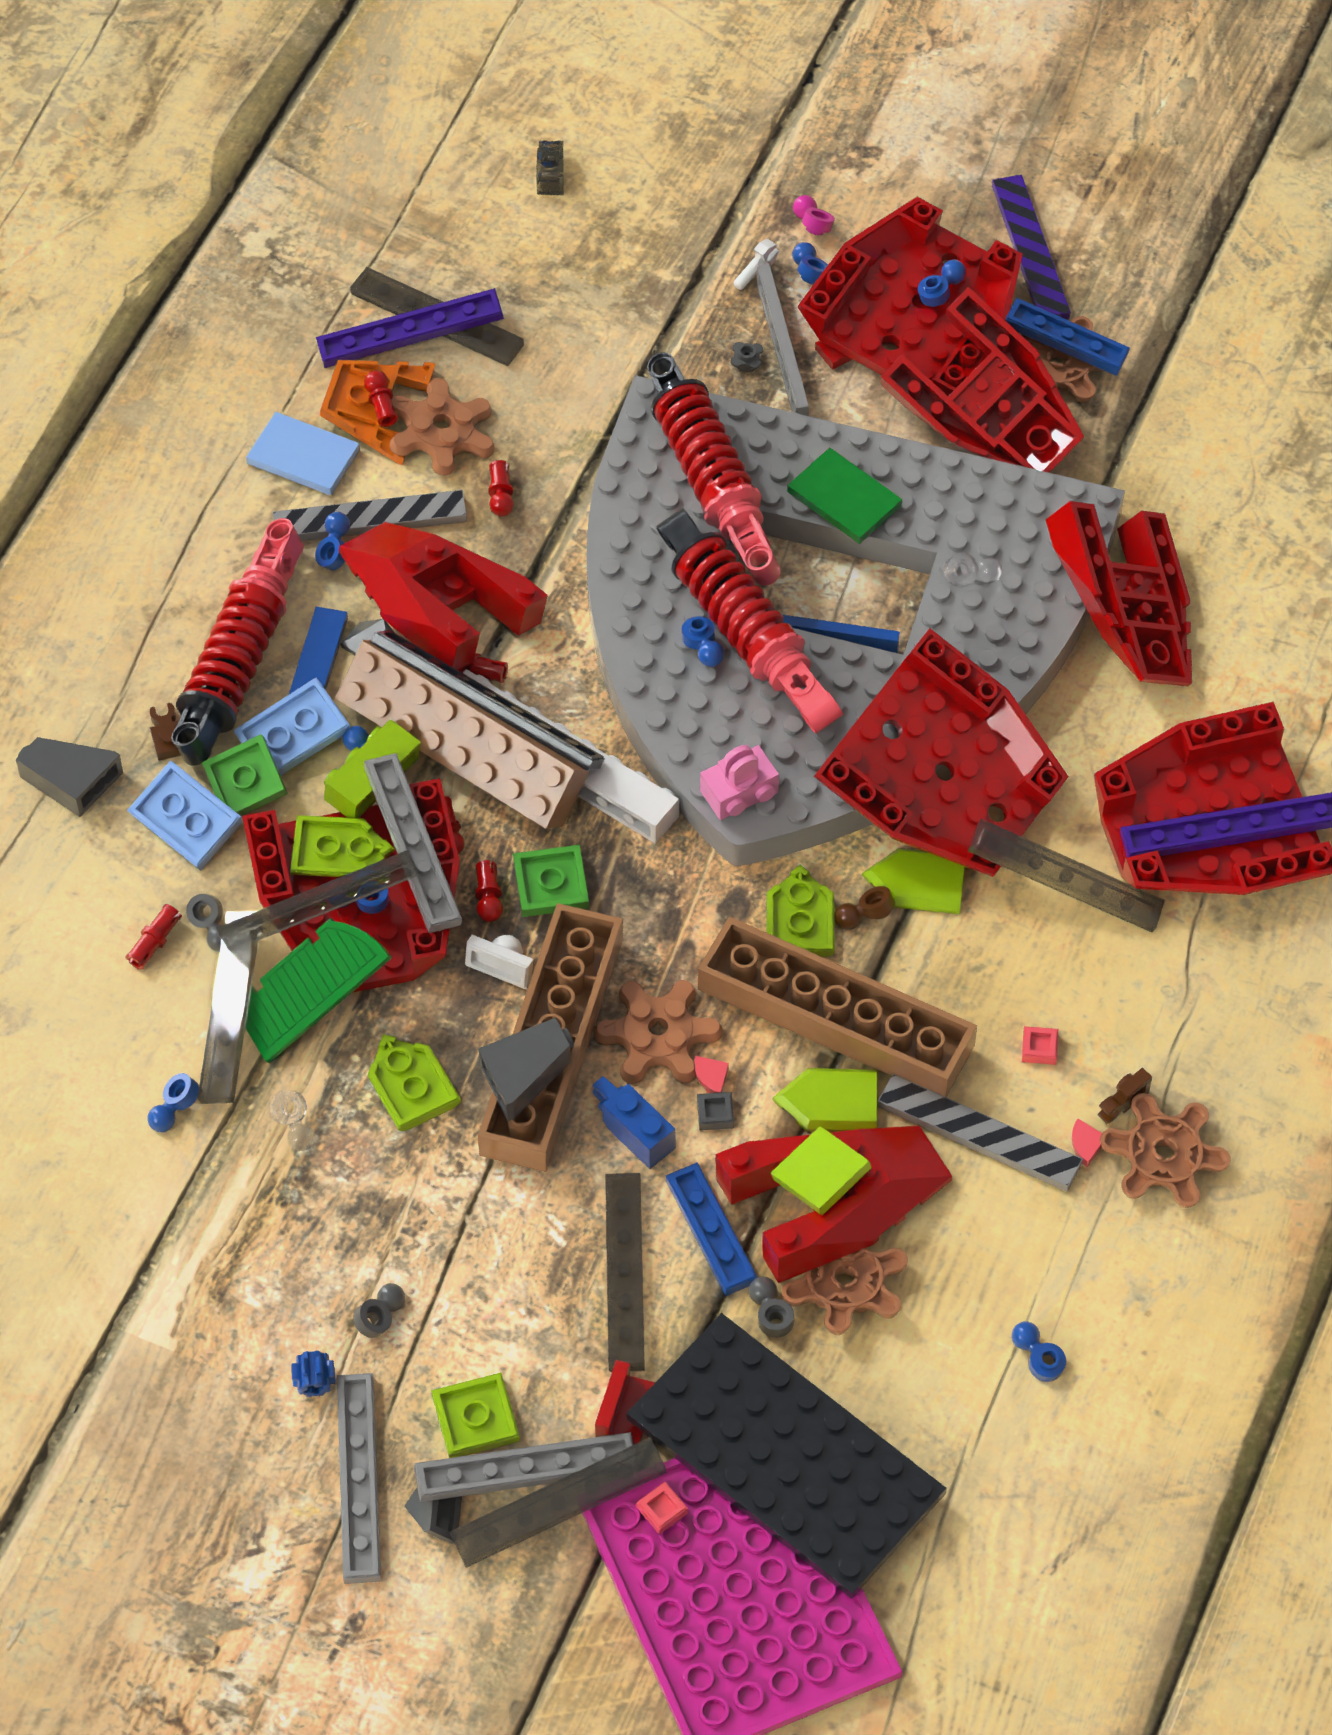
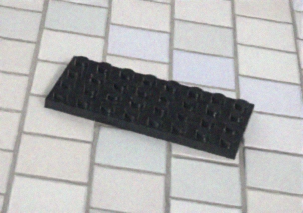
[626,1313,947,1599]

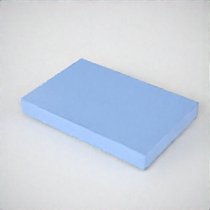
[246,412,360,495]
[233,677,351,775]
[127,760,243,871]

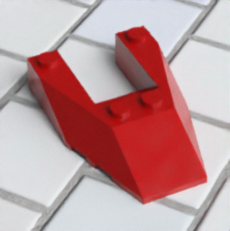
[881,287,1084,473]
[1045,501,1192,687]
[338,522,548,670]
[715,1125,952,1283]

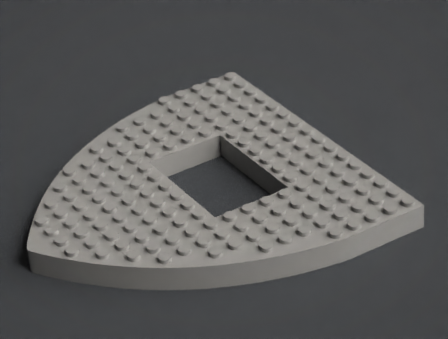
[586,375,1125,866]

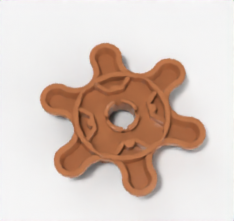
[1030,316,1104,403]
[390,378,495,476]
[594,980,723,1084]
[1100,1093,1231,1208]
[782,1248,908,1335]

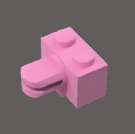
[700,745,779,820]

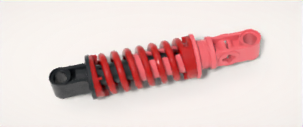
[647,352,781,586]
[656,508,843,734]
[171,518,304,766]

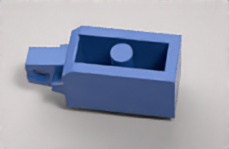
[592,1076,676,1169]

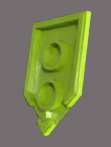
[290,815,395,878]
[862,848,964,914]
[766,864,835,957]
[368,1034,461,1131]
[772,1068,877,1132]

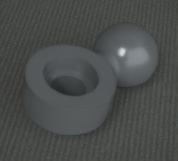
[186,894,234,952]
[749,1276,794,1337]
[353,1283,405,1338]

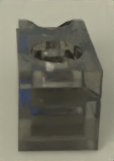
[536,140,564,195]

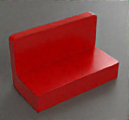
[595,1360,655,1450]

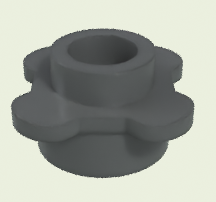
[731,342,763,372]

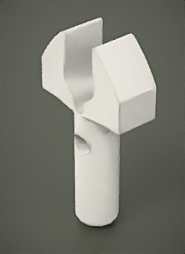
[733,239,779,290]

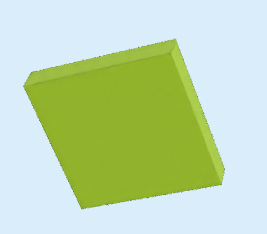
[771,1126,872,1215]
[431,1372,520,1458]

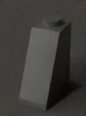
[16,737,123,817]
[478,1018,574,1121]

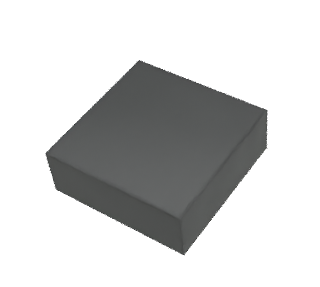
[697,1092,734,1130]

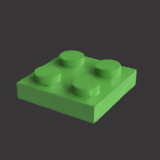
[202,734,288,816]
[513,845,589,917]

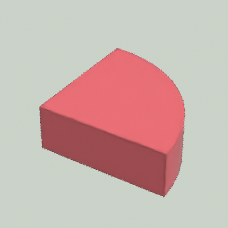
[694,1056,729,1093]
[1072,1119,1102,1167]

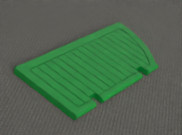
[231,918,392,1063]

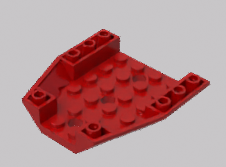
[798,196,1023,396]
[813,628,1069,877]
[1094,701,1332,895]
[242,778,460,993]

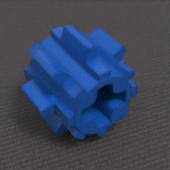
[291,1350,336,1397]

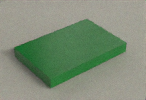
[787,447,902,544]

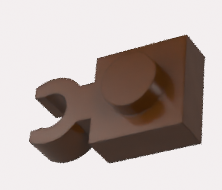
[150,703,180,761]
[1098,1067,1152,1124]

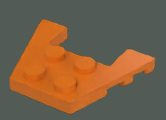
[320,360,436,465]

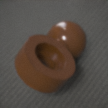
[834,886,895,930]

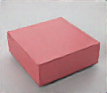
[1022,1026,1059,1065]
[636,1482,688,1535]

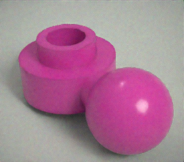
[793,195,835,235]

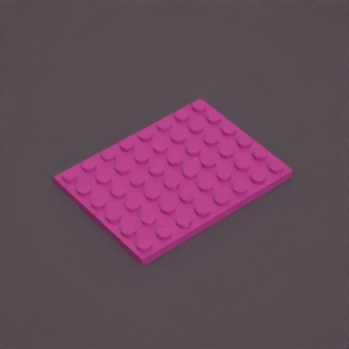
[577,1458,902,1735]

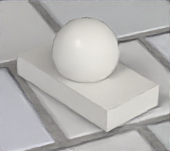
[465,935,534,989]

